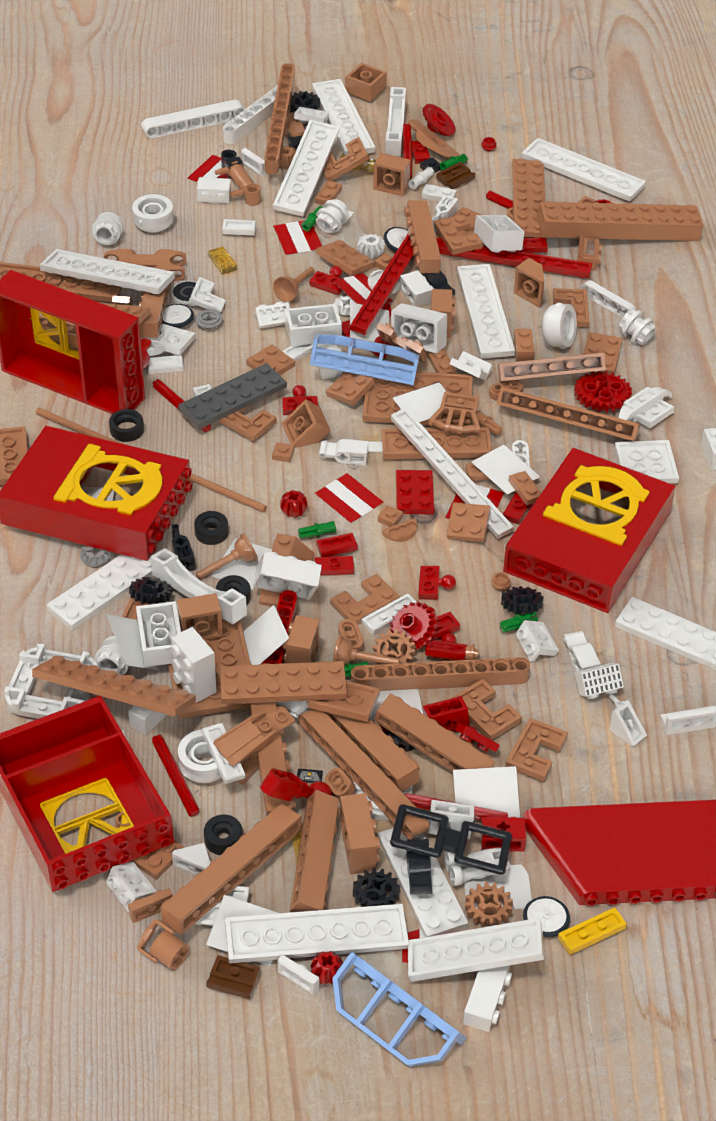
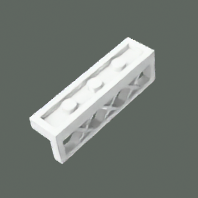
[660,706,716,735]

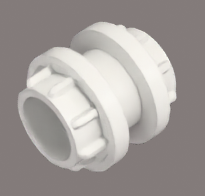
[316,199,349,233]
[92,212,124,245]
[619,309,656,345]
[95,636,129,675]

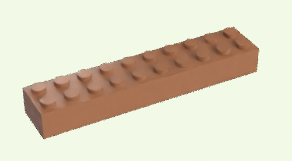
[536,201,704,241]

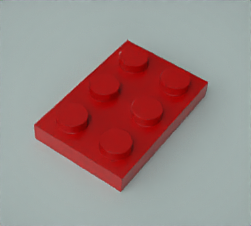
[396,470,434,515]

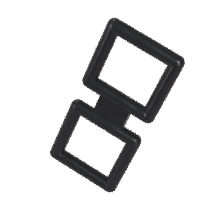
[390,804,512,875]

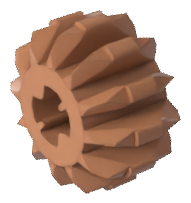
[279,146,296,170]

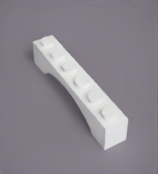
[385,87,406,157]
[150,548,247,624]

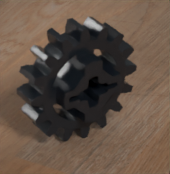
[290,91,320,112]
[129,577,172,605]
[501,586,544,615]
[352,868,400,907]

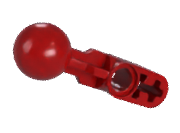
[260,768,333,801]

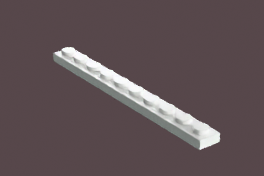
[391,408,514,539]

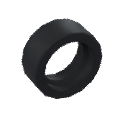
[109,409,144,442]

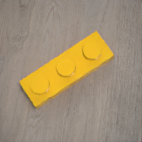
[558,907,627,955]

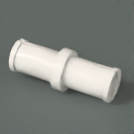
[408,167,434,190]

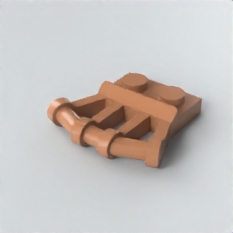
[428,392,480,435]

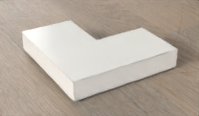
[189,277,226,314]

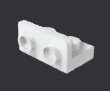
[294,107,329,124]
[254,302,290,329]
[450,351,493,381]
[516,620,559,662]
[106,862,156,912]

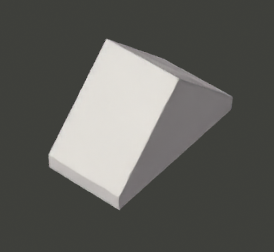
[609,700,647,746]
[172,843,210,876]

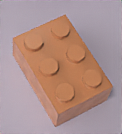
[340,793,380,875]

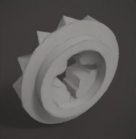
[195,310,223,330]
[80,546,111,566]

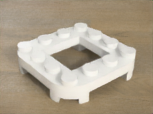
[4,644,98,719]

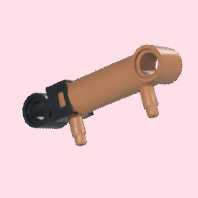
[215,149,261,206]

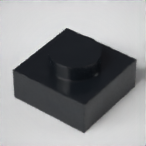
[420,157,441,173]

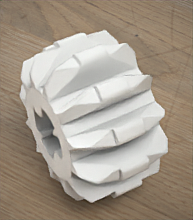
[357,233,385,259]

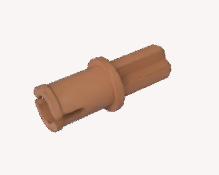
[476,410,503,435]

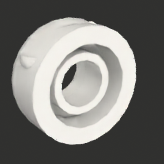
[132,194,174,233]
[542,303,577,349]
[178,730,222,783]

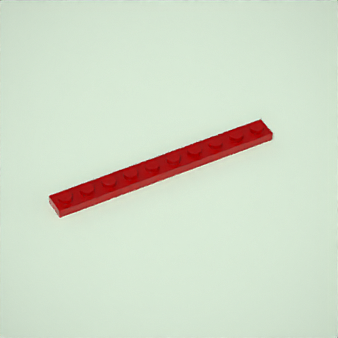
[350,234,414,335]
[436,238,593,278]

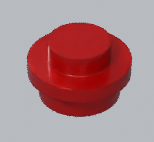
[481,137,497,151]

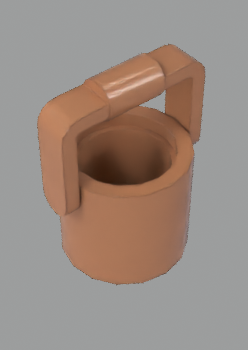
[137,919,190,970]

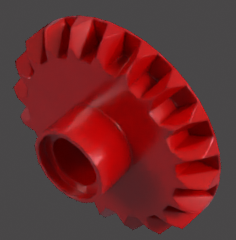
[422,104,456,136]
[389,602,437,650]

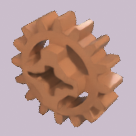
[372,629,416,665]
[465,882,513,928]

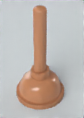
[273,267,315,302]
[196,533,258,579]
[333,636,400,666]

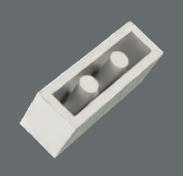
[463,965,512,1032]

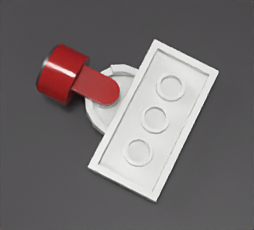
[140,324,195,370]

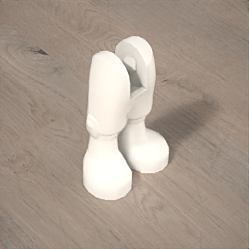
[444,848,510,886]

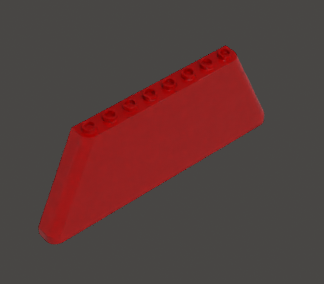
[523,799,716,906]

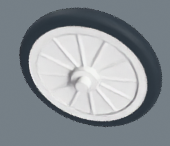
[384,227,408,252]
[162,304,194,328]
[523,896,570,937]

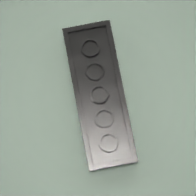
[178,363,287,430]

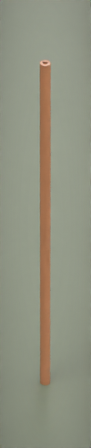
[36,407,267,512]

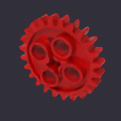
[574,371,632,413]

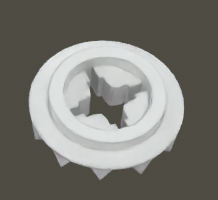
[333,295,357,315]

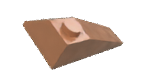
[259,533,314,607]

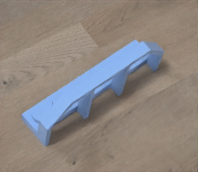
[310,334,419,385]
[333,952,467,1067]

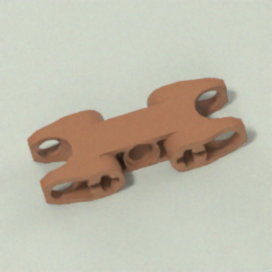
[104,249,186,282]

